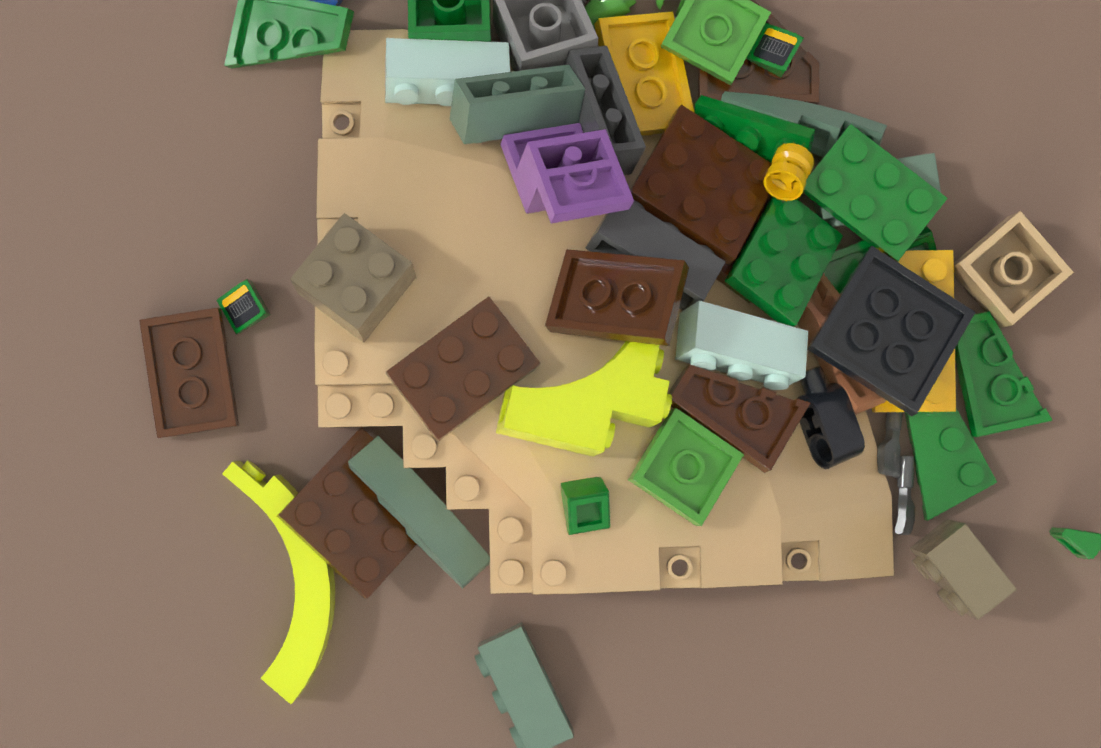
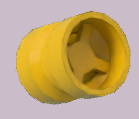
[764,143,814,201]

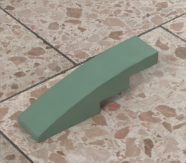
[721,91,887,157]
[348,436,490,589]

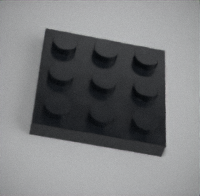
[807,246,975,416]

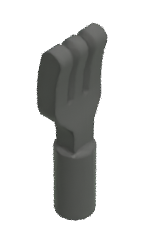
[877,412,903,478]
[895,456,915,535]

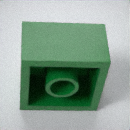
[408,0,491,42]

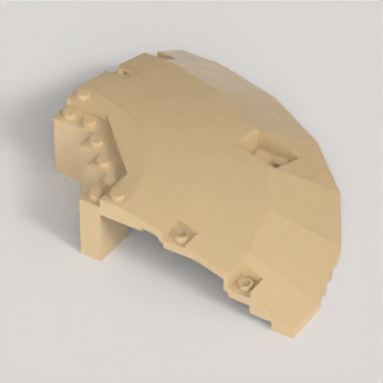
[315,29,894,594]

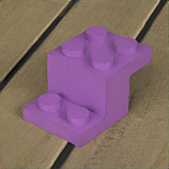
[500,123,634,224]

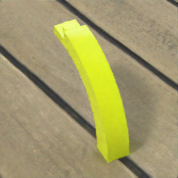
[222,460,335,704]

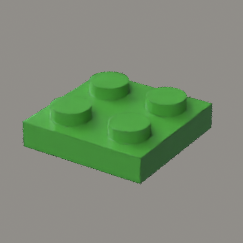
[661,0,771,85]
[628,408,744,526]

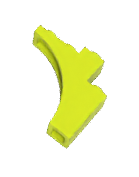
[496,341,672,457]

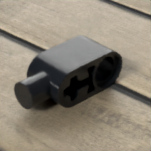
[797,366,865,469]

